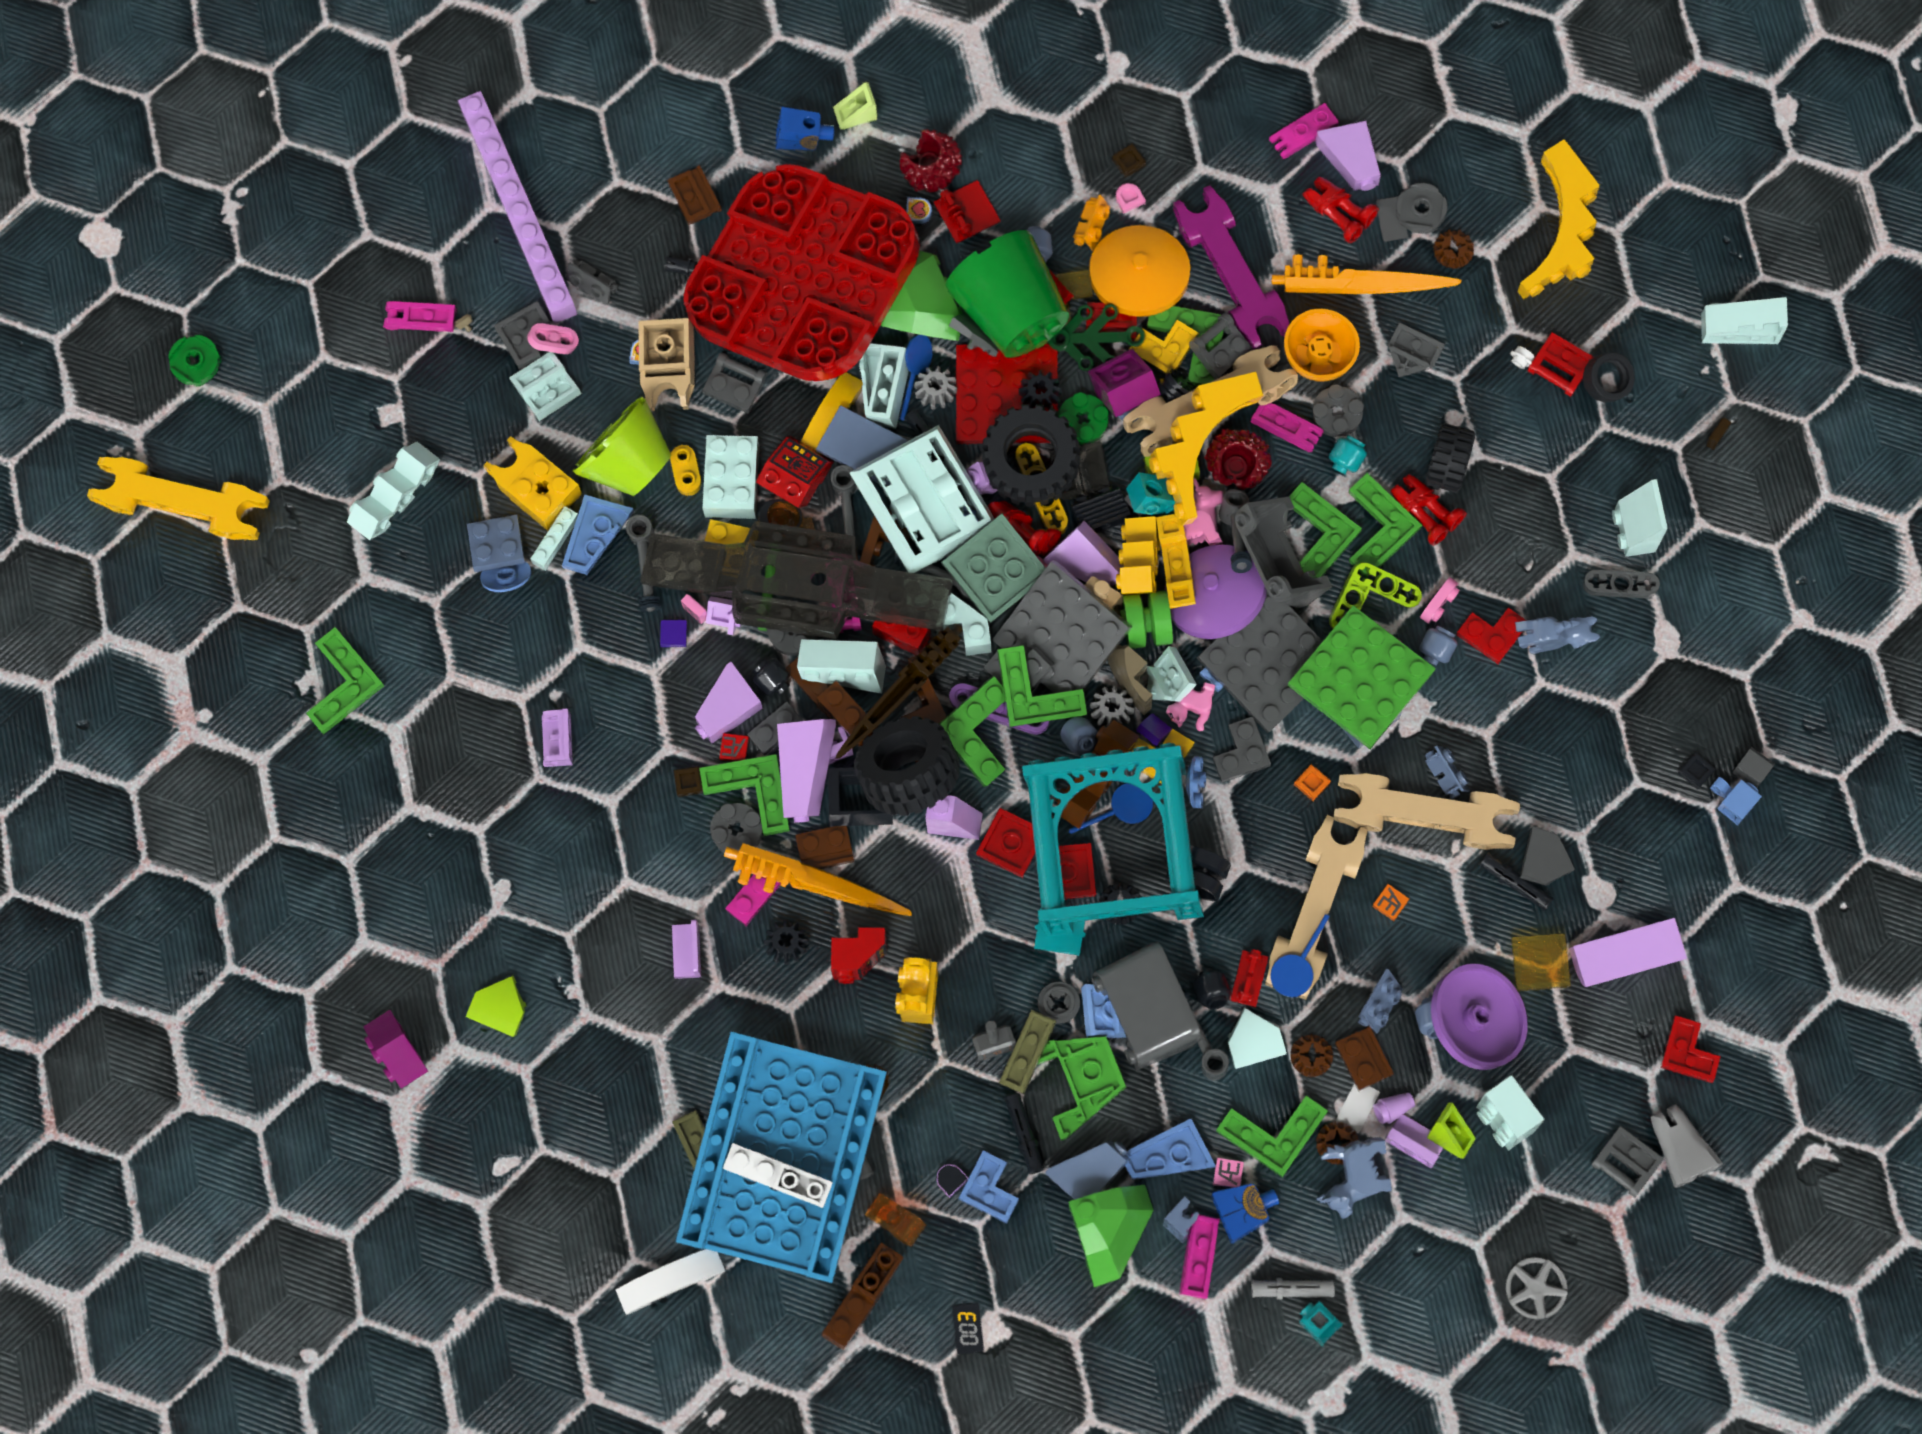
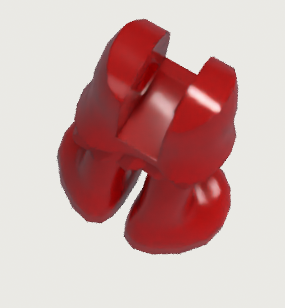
[1303,176,1379,244]
[1391,474,1467,546]
[987,501,1061,557]

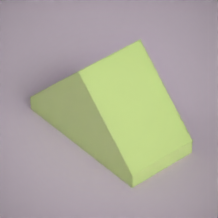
[833,82,877,129]

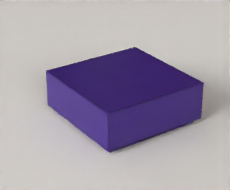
[660,620,687,647]
[1136,713,1172,746]

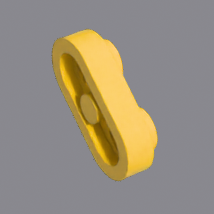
[670,445,702,496]

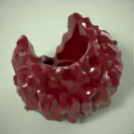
[900,129,962,192]
[1204,429,1272,490]

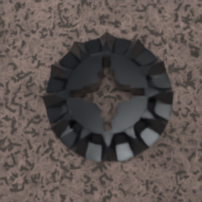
[1099,882,1140,925]

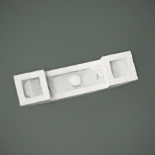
[616,1249,726,1315]

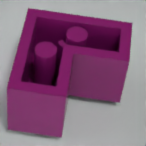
[363,1010,428,1089]

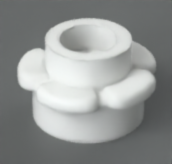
[1510,346,1535,369]

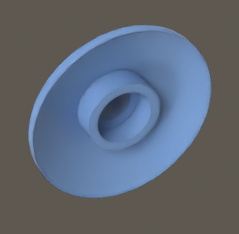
[480,561,531,592]

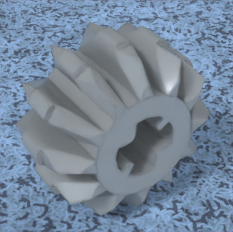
[914,366,957,410]
[1090,686,1134,727]

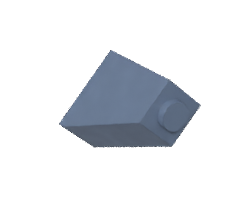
[1045,1141,1131,1200]

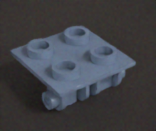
[1358,968,1403,1034]

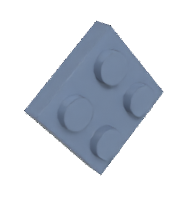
[467,515,525,572]

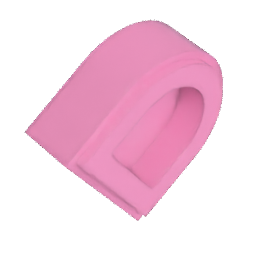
[1116,183,1146,214]

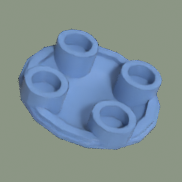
[1186,756,1206,808]

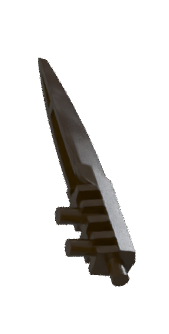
[836,624,963,759]

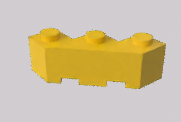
[1116,516,1161,595]

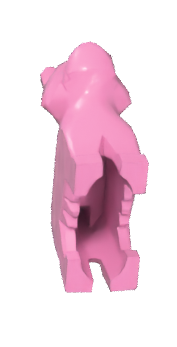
[1158,478,1223,546]

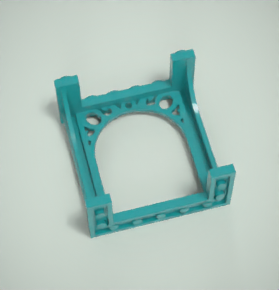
[1022,743,1204,936]

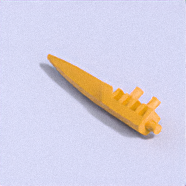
[1271,254,1462,294]
[724,843,912,916]

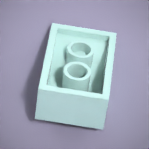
[1612,479,1667,557]

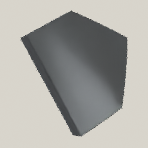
[949,313,998,357]
[1388,322,1445,378]
[1520,827,1575,886]

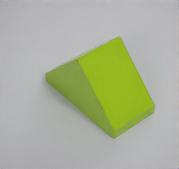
[1427,1102,1476,1159]

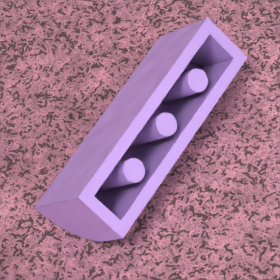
[1569,918,1687,987]

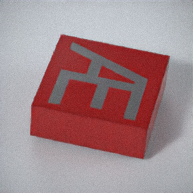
[719,733,749,762]

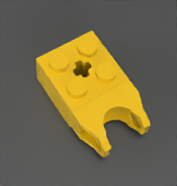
[483,436,582,531]
[895,957,938,1024]

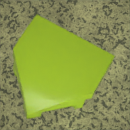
[466,976,527,1037]

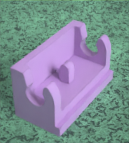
[542,708,573,767]

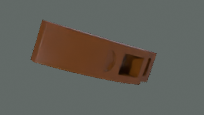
[821,1243,904,1350]

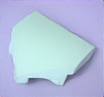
[1146,646,1197,702]
[1227,1007,1287,1069]

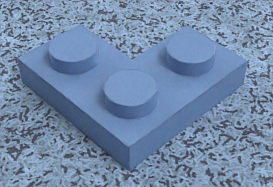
[959,1151,1019,1224]

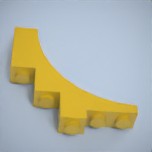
[1518,139,1600,300]
[1149,372,1263,526]

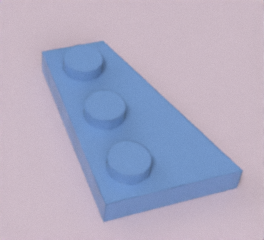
[562,495,634,575]
[1125,1119,1216,1180]

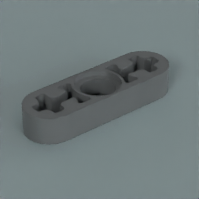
[1583,570,1660,598]

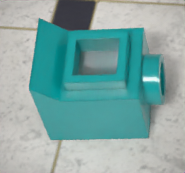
[1299,1301,1343,1346]

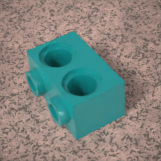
[1126,472,1175,516]

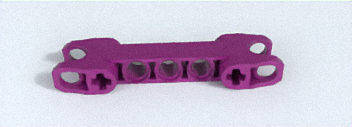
[1173,185,1290,350]

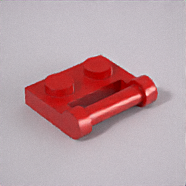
[1527,332,1594,397]

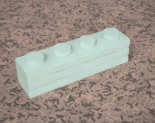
[530,506,578,571]

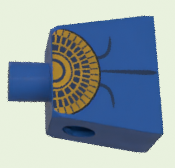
[776,107,834,150]
[1211,1184,1279,1244]

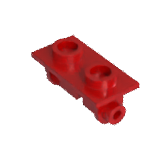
[1230,949,1268,1007]

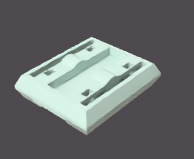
[850,425,995,575]

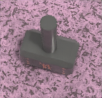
[972,1021,1016,1060]

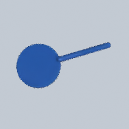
[900,334,932,421]
[1069,783,1153,834]
[1271,914,1329,997]

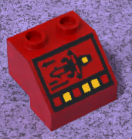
[756,436,833,508]
[831,928,887,984]

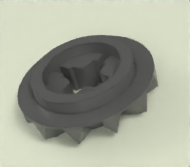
[1038,982,1080,1024]

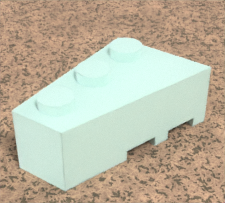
[1701,297,1788,344]
[859,343,909,429]
[797,639,886,694]

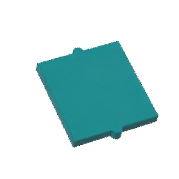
[1034,909,1086,956]

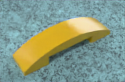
[801,372,863,456]
[1156,514,1196,609]

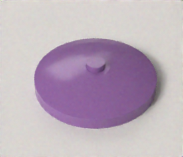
[1164,545,1267,639]
[1431,964,1528,1070]

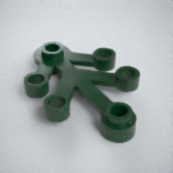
[1048,304,1146,371]

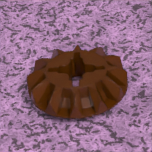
[1434,229,1474,268]
[1290,1034,1333,1077]
[1316,1121,1359,1165]

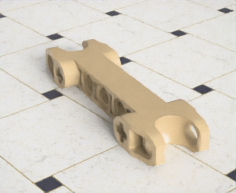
[1123,346,1298,457]
[1333,773,1520,850]
[1265,815,1368,1000]

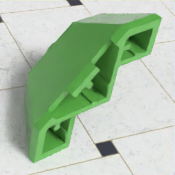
[880,250,963,341]
[1069,1185,1154,1287]

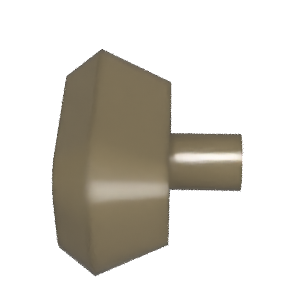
[454,314,473,332]

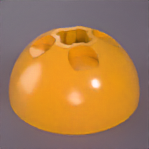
[1284,309,1360,382]

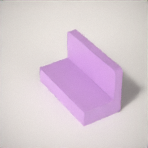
[672,920,701,979]
[1385,1114,1443,1168]

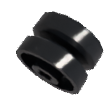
[1165,845,1231,901]

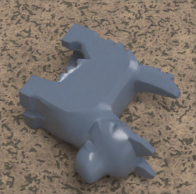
[1515,616,1600,654]
[1316,1137,1392,1219]

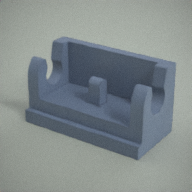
[1163,1197,1198,1244]

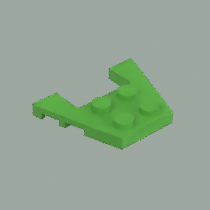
[1037,1037,1127,1141]

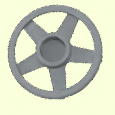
[1506,1258,1567,1319]

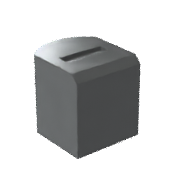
[1733,747,1775,788]

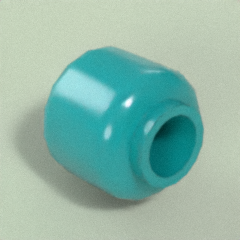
[1329,435,1367,475]

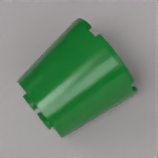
[946,230,1069,358]

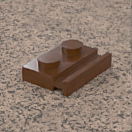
[667,165,722,225]
[795,826,854,869]
[1335,1026,1394,1092]

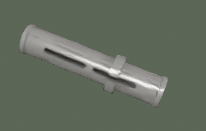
[1251,1278,1334,1300]

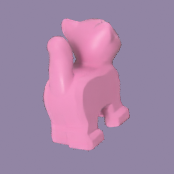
[1166,682,1215,731]

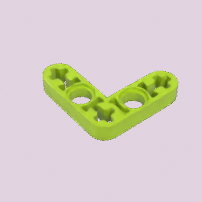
[1329,562,1422,629]

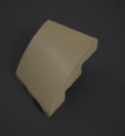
[1107,645,1153,716]

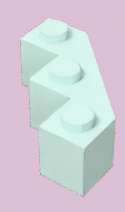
[347,442,440,540]
[904,577,991,656]

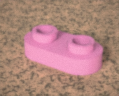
[527,323,579,354]
[1420,577,1460,624]

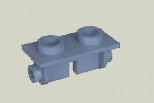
[1425,746,1470,800]

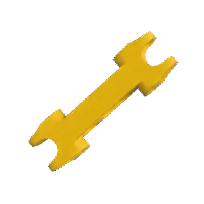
[87,457,270,540]

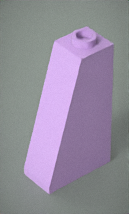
[777,719,836,823]

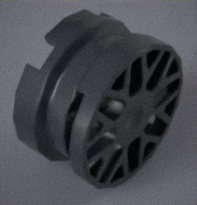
[1157,368,1195,402]

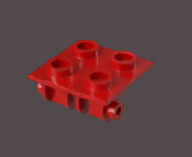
[933,180,1001,244]

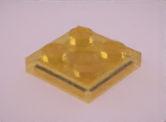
[1511,934,1571,991]

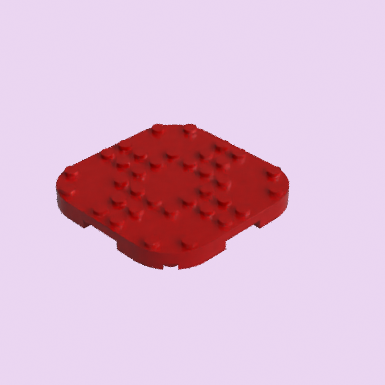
[684,164,920,381]

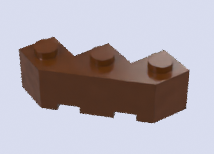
[1055,720,1140,829]

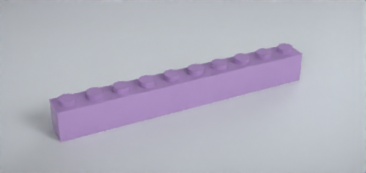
[458,91,577,324]

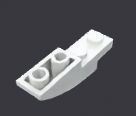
[723,1143,833,1208]

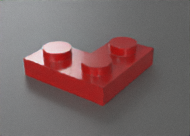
[1456,607,1526,665]
[1660,1015,1721,1083]

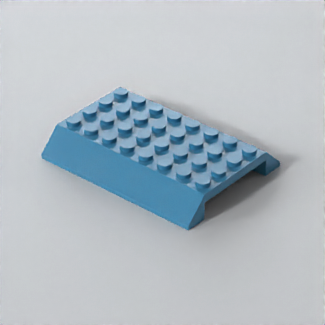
[676,1032,887,1283]

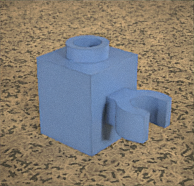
[1710,777,1762,826]

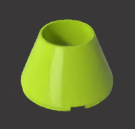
[572,396,671,496]

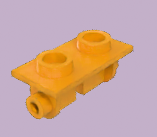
[1073,195,1110,251]

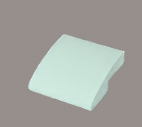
[510,352,581,421]

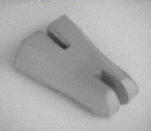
[1651,1104,1723,1188]

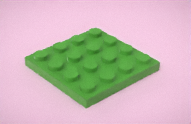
[1288,605,1436,749]

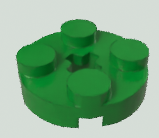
[169,335,221,387]
[1058,392,1108,445]

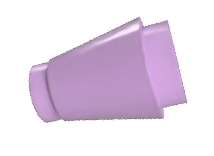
[1373,1092,1415,1124]

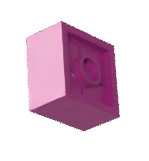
[1088,349,1161,417]

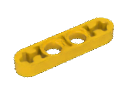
[1015,443,1068,535]

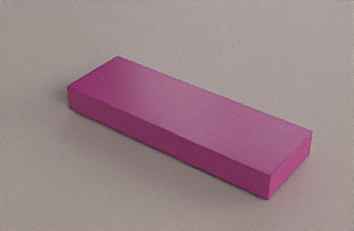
[1179,1214,1219,1300]

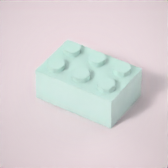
[703,435,760,519]
[1477,1075,1544,1151]

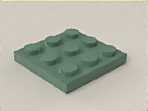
[941,514,1046,623]

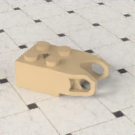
[638,318,695,411]

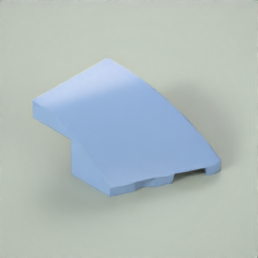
[1081,984,1127,1038]

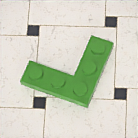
[1147,306,1224,386]
[1348,473,1422,579]
[1289,482,1362,577]
[306,627,384,735]
[997,645,1087,727]
[939,676,1005,787]
[699,754,790,836]
[1216,1096,1328,1177]

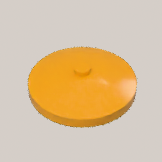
[1089,225,1190,317]

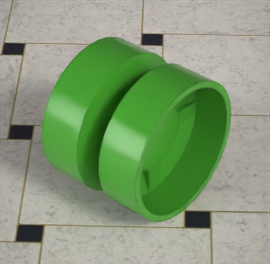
[1120,590,1173,649]

